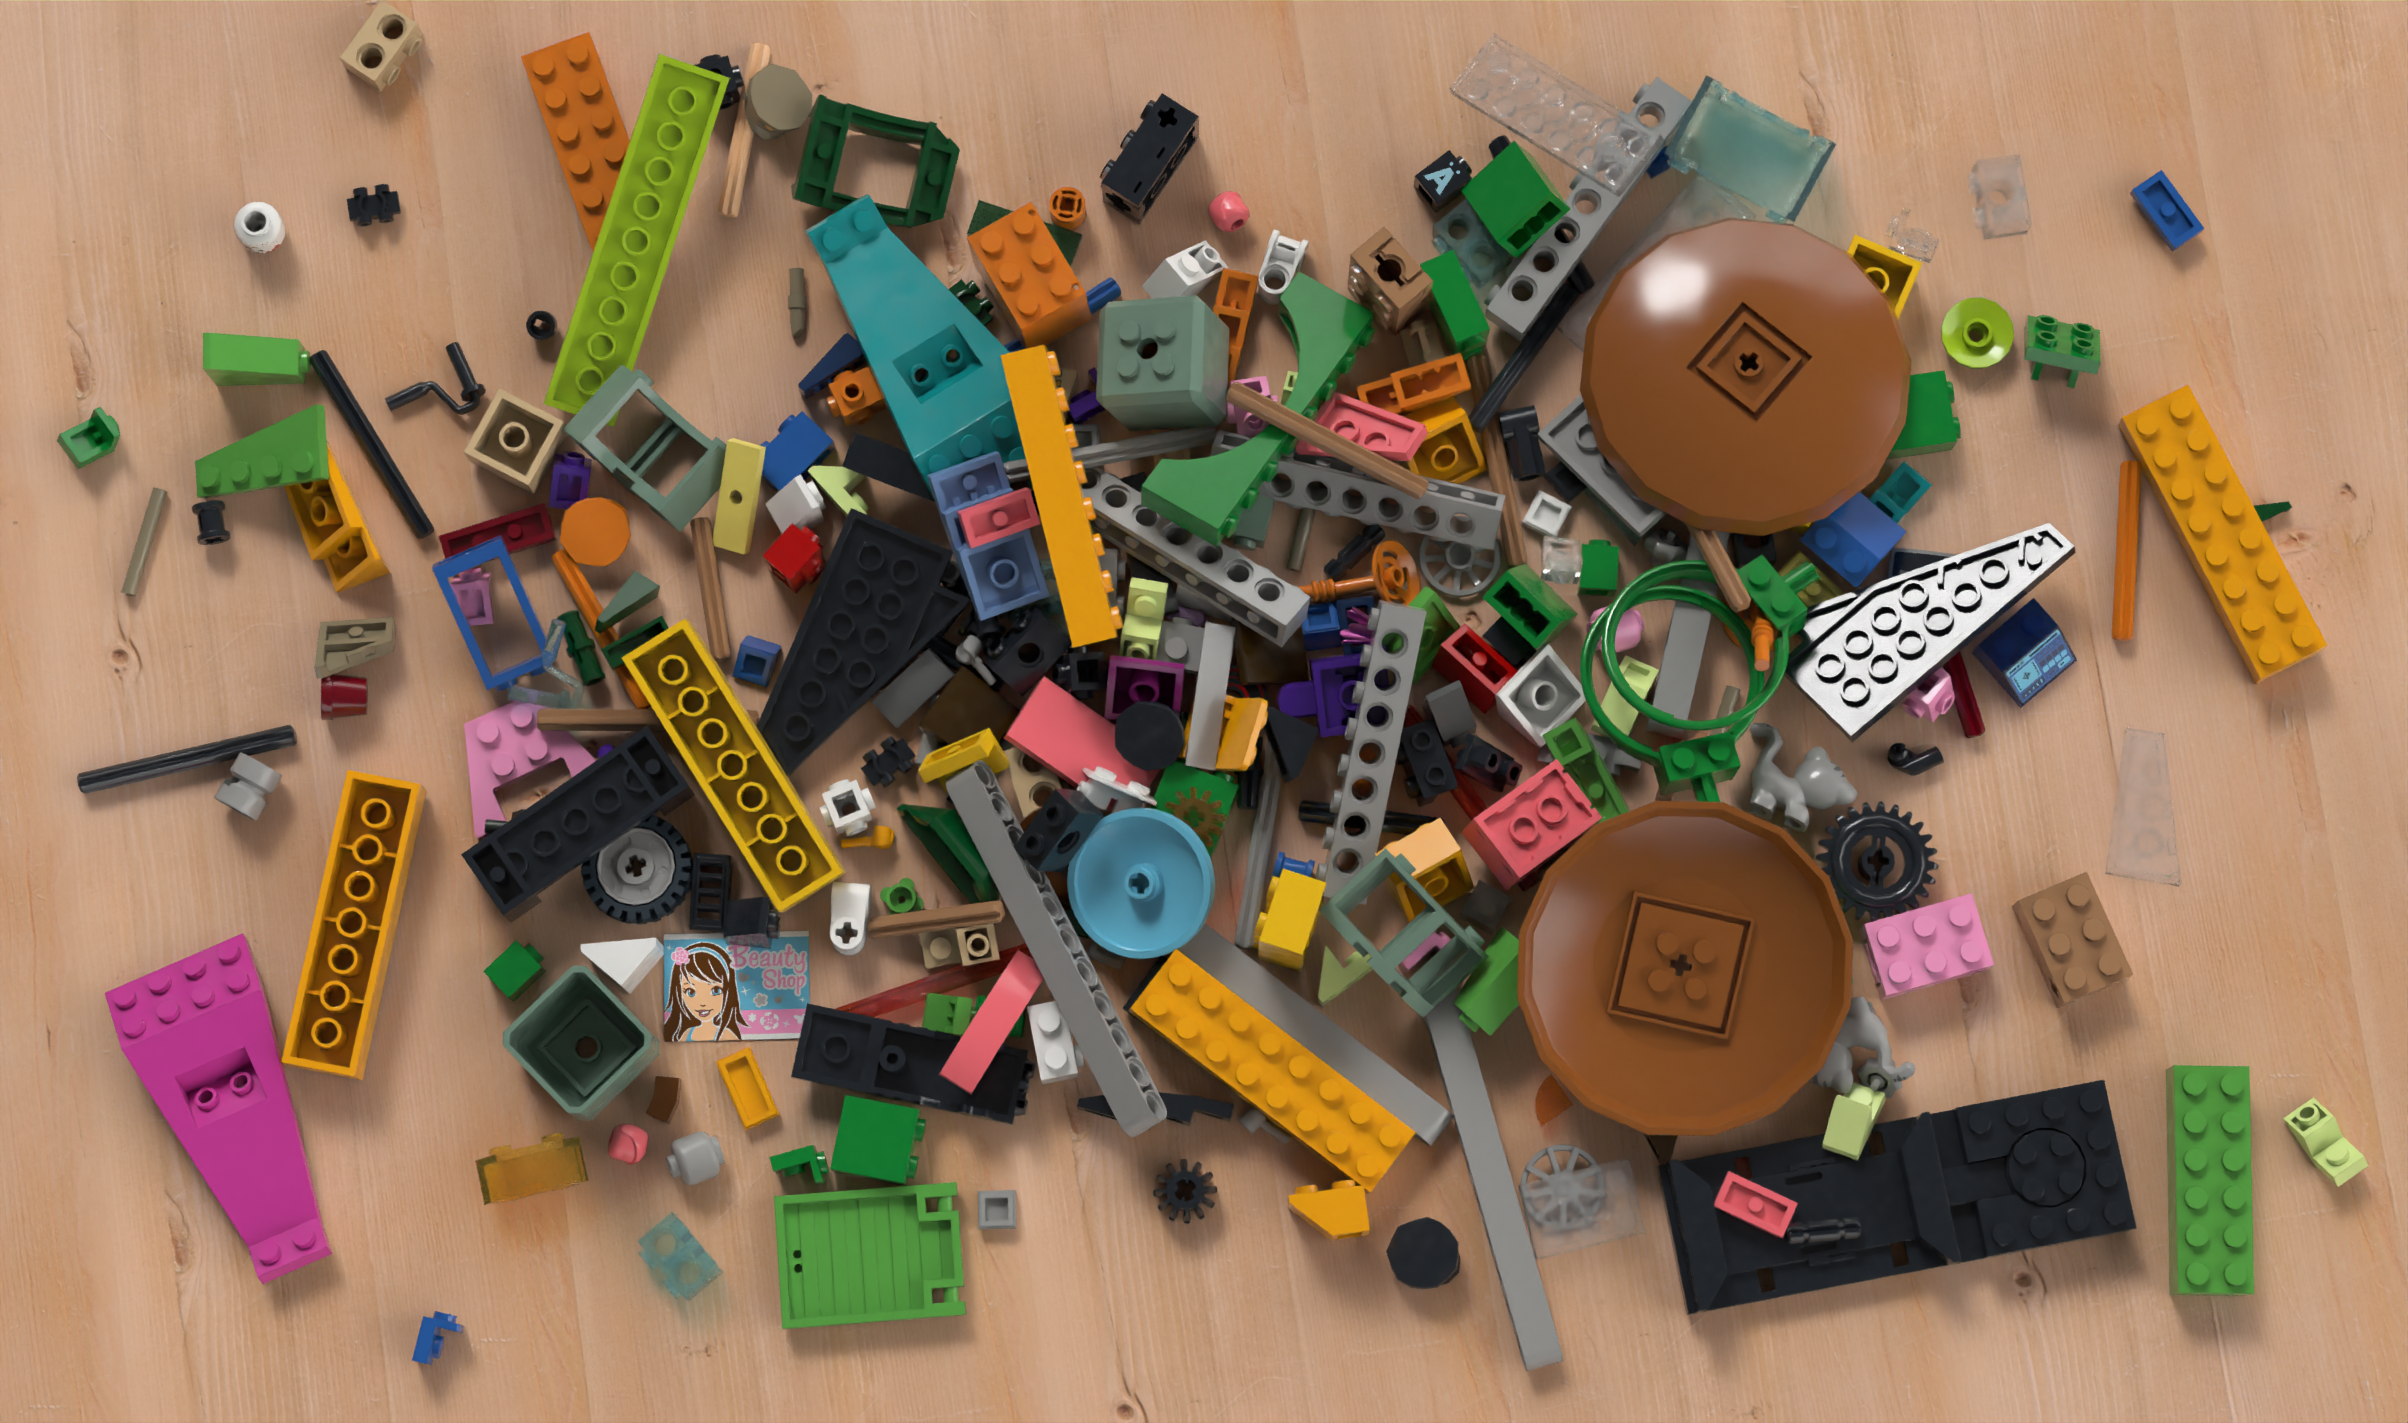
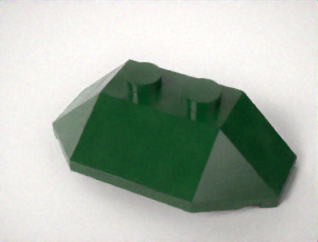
[896,804,1000,925]

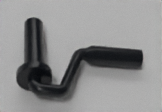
[385,342,486,415]

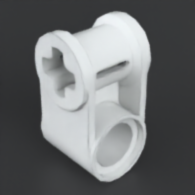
[1258,229,1309,305]
[830,882,871,956]

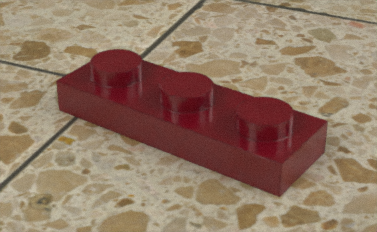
[439,503,557,563]

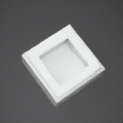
[1522,490,1572,541]

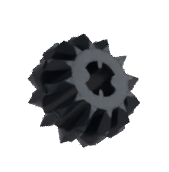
[1153,1159,1217,1224]

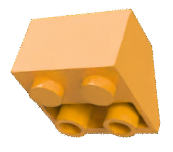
[1287,1180,1370,1240]

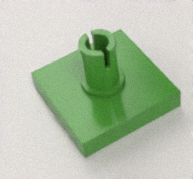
[1382,586,1460,685]

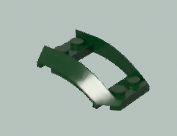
[791,94,960,228]

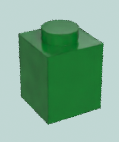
[1577,539,1619,597]
[483,941,546,1002]

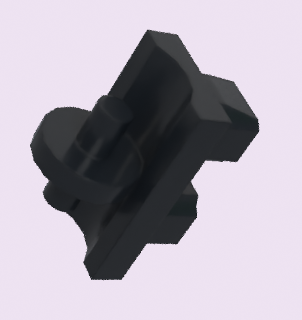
[1455,734,1522,793]

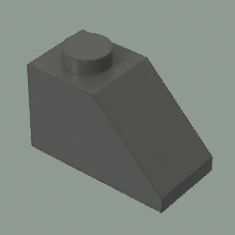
[1423,680,1477,749]

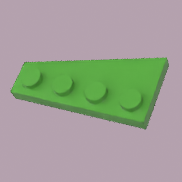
[195,404,329,499]

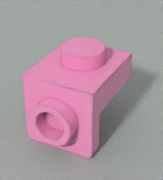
[1399,931,1450,973]

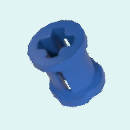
[1271,851,1315,879]

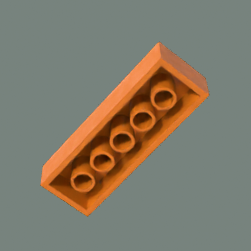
[521,32,630,252]

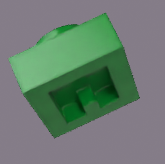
[769,1145,829,1185]

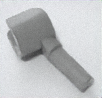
[956,635,997,686]
[1238,1109,1291,1144]

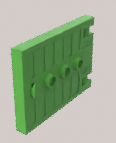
[774,1182,966,1330]

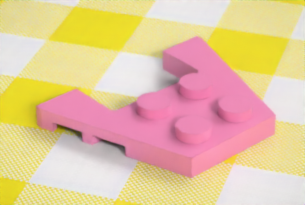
[464,693,596,840]

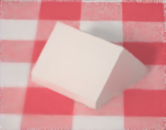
[1495,643,1586,748]
[580,937,664,994]

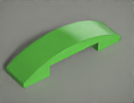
[1542,717,1630,823]

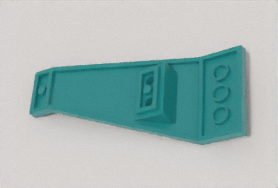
[804,194,1026,500]

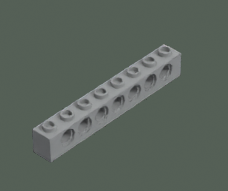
[1484,77,1692,342]
[1211,430,1506,550]
[1081,466,1311,647]
[1315,600,1427,905]

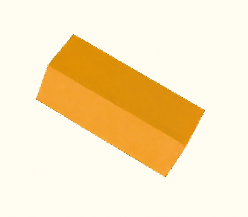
[284,440,391,592]

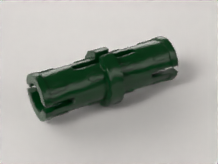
[556,610,606,686]

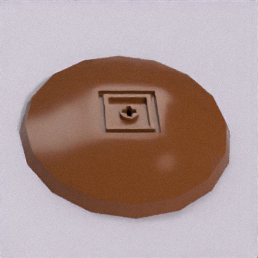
[1580,218,1911,536]
[1517,801,1853,1136]

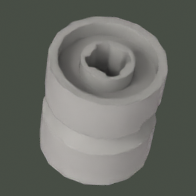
[214,752,282,821]

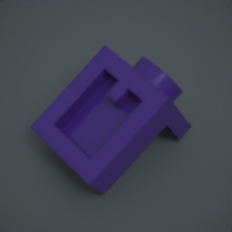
[1067,367,1106,424]
[548,451,592,509]

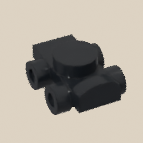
[347,184,401,227]
[861,736,916,788]

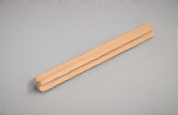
[718,43,770,218]

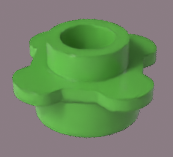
[880,878,924,915]

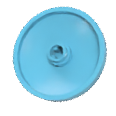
[1067,808,1215,959]

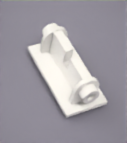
[1077,766,1157,813]

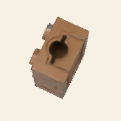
[1348,227,1433,336]
[2012,872,2133,1008]

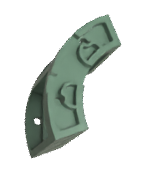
[562,364,727,532]
[1319,848,1489,1017]

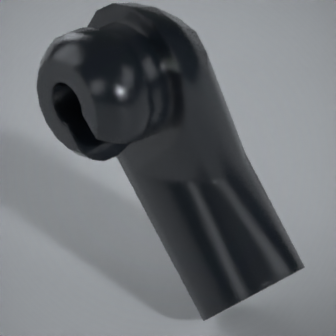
[1887,743,1944,776]

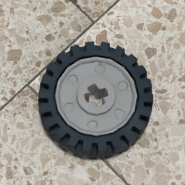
[581,815,693,925]

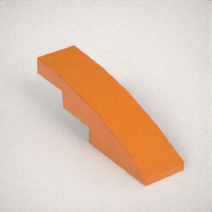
[1213,268,1259,421]
[1322,353,1472,416]

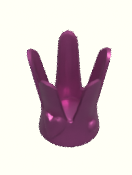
[1339,607,1373,645]

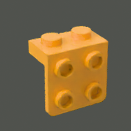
[1178,694,1268,771]

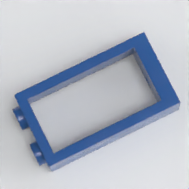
[432,535,556,692]

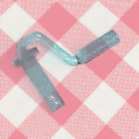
[508,619,584,709]

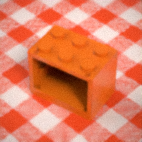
[967,202,1091,349]

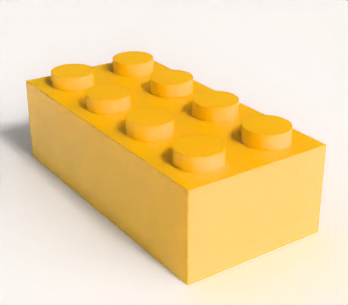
[1254,869,1326,973]

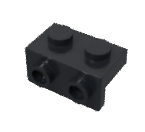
[1395,719,1458,807]

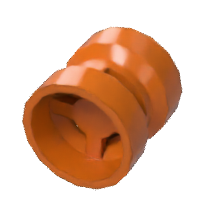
[1049,187,1086,231]

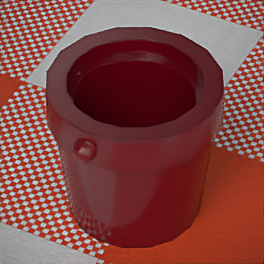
[321,674,368,720]

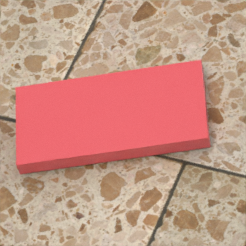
[1004,676,1160,813]

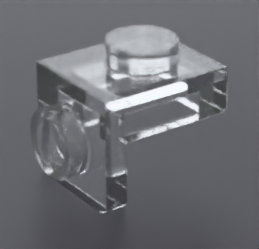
[1541,536,1583,584]

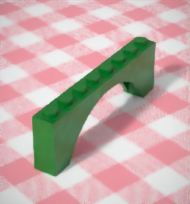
[1141,272,1375,547]

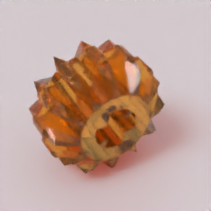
[1165,787,1226,848]

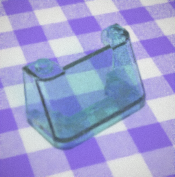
[1664,75,1836,223]

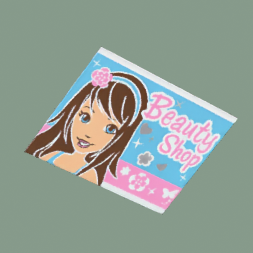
[664,931,810,1042]

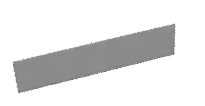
[1185,622,1236,770]

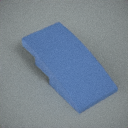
[927,451,1050,621]

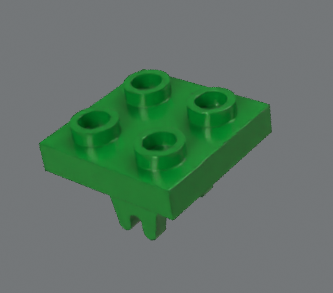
[2024,315,2101,388]

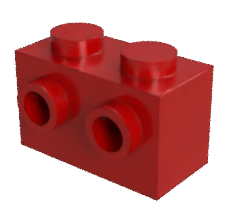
[763,523,826,594]
[1431,623,1518,714]

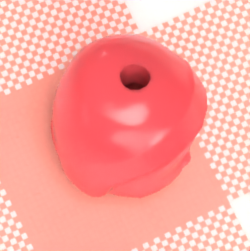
[1208,191,1250,232]
[608,1124,649,1165]

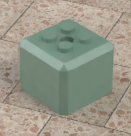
[1096,295,1230,431]
[503,966,660,1121]

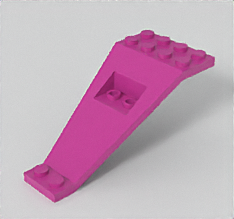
[105,933,332,1284]

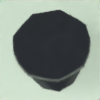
[1115,701,1185,771]
[1386,1217,1460,1289]

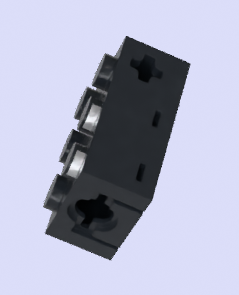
[1100,93,1199,225]

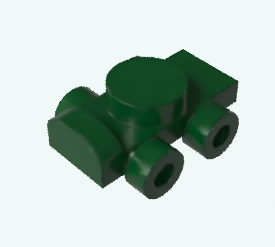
[949,279,994,326]

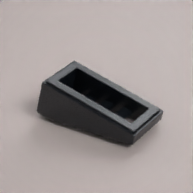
[689,853,733,932]

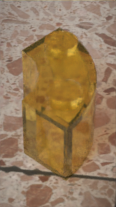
[475,1133,589,1205]

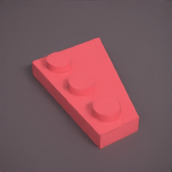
[1295,391,1428,461]

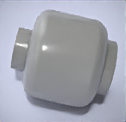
[666,1131,725,1186]

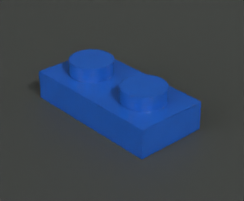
[2130,170,2204,252]

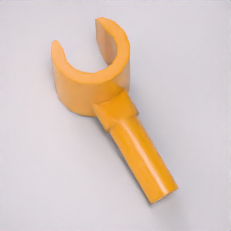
[841,825,895,850]

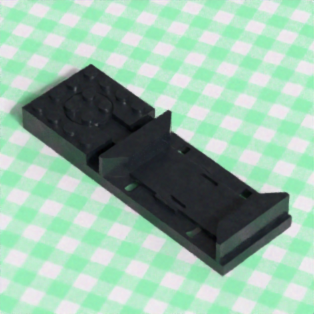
[1656,1080,2136,1315]

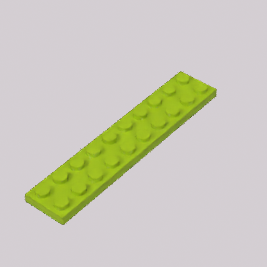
[543,54,730,427]

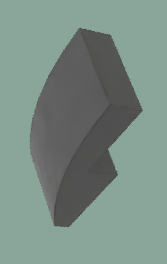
[872,648,955,728]

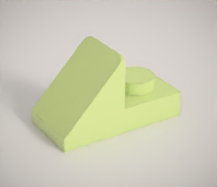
[808,466,869,518]
[1317,946,1373,1007]
[1822,1083,1885,1160]

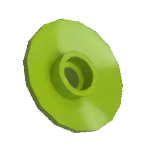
[1941,297,2014,369]

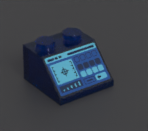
[1972,598,2077,708]

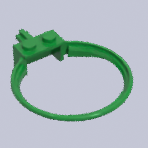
[1602,555,1820,731]
[1580,585,1764,802]

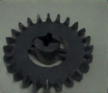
[1815,801,1939,922]

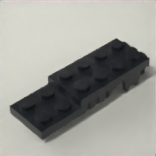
[791,1003,1036,1125]

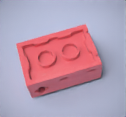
[1461,759,1602,891]

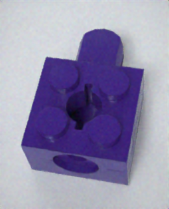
[1277,653,1390,737]

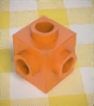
[826,367,886,426]

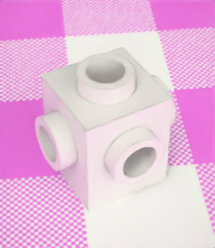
[819,779,876,836]

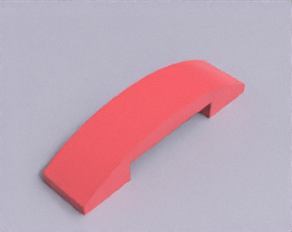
[939,950,1044,1094]

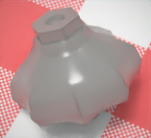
[1645,528,1687,567]
[1857,1057,1902,1098]

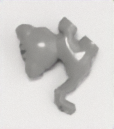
[1749,723,1858,832]
[1809,996,1915,1093]

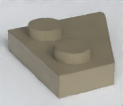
[314,617,396,679]

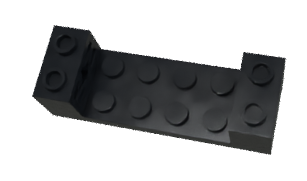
[461,726,695,923]

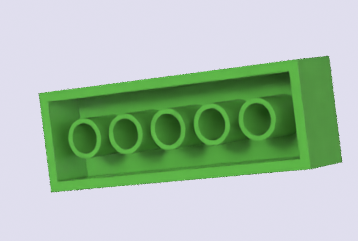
[2166,1065,2254,1296]

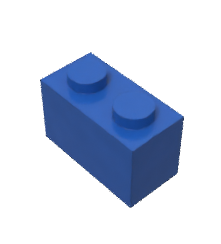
[760,411,836,493]

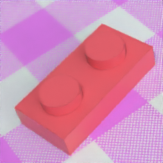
[957,487,1040,549]
[1714,1171,1798,1238]

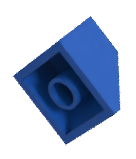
[1800,492,1906,588]

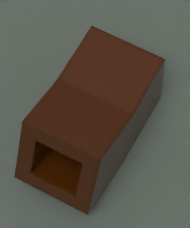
[646,1076,681,1124]

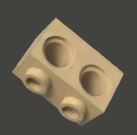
[340,0,423,92]
[1003,747,1069,818]

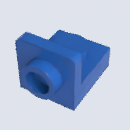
[412,1311,464,1365]

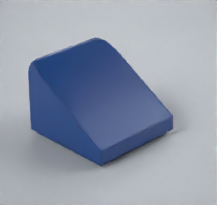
[1301,602,1341,651]
[732,635,781,687]

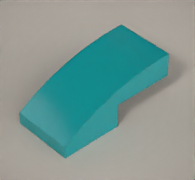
[1869,461,1932,524]

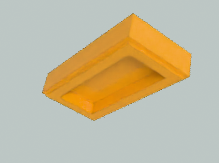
[716,1046,781,1131]

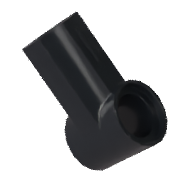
[1497,405,1545,482]

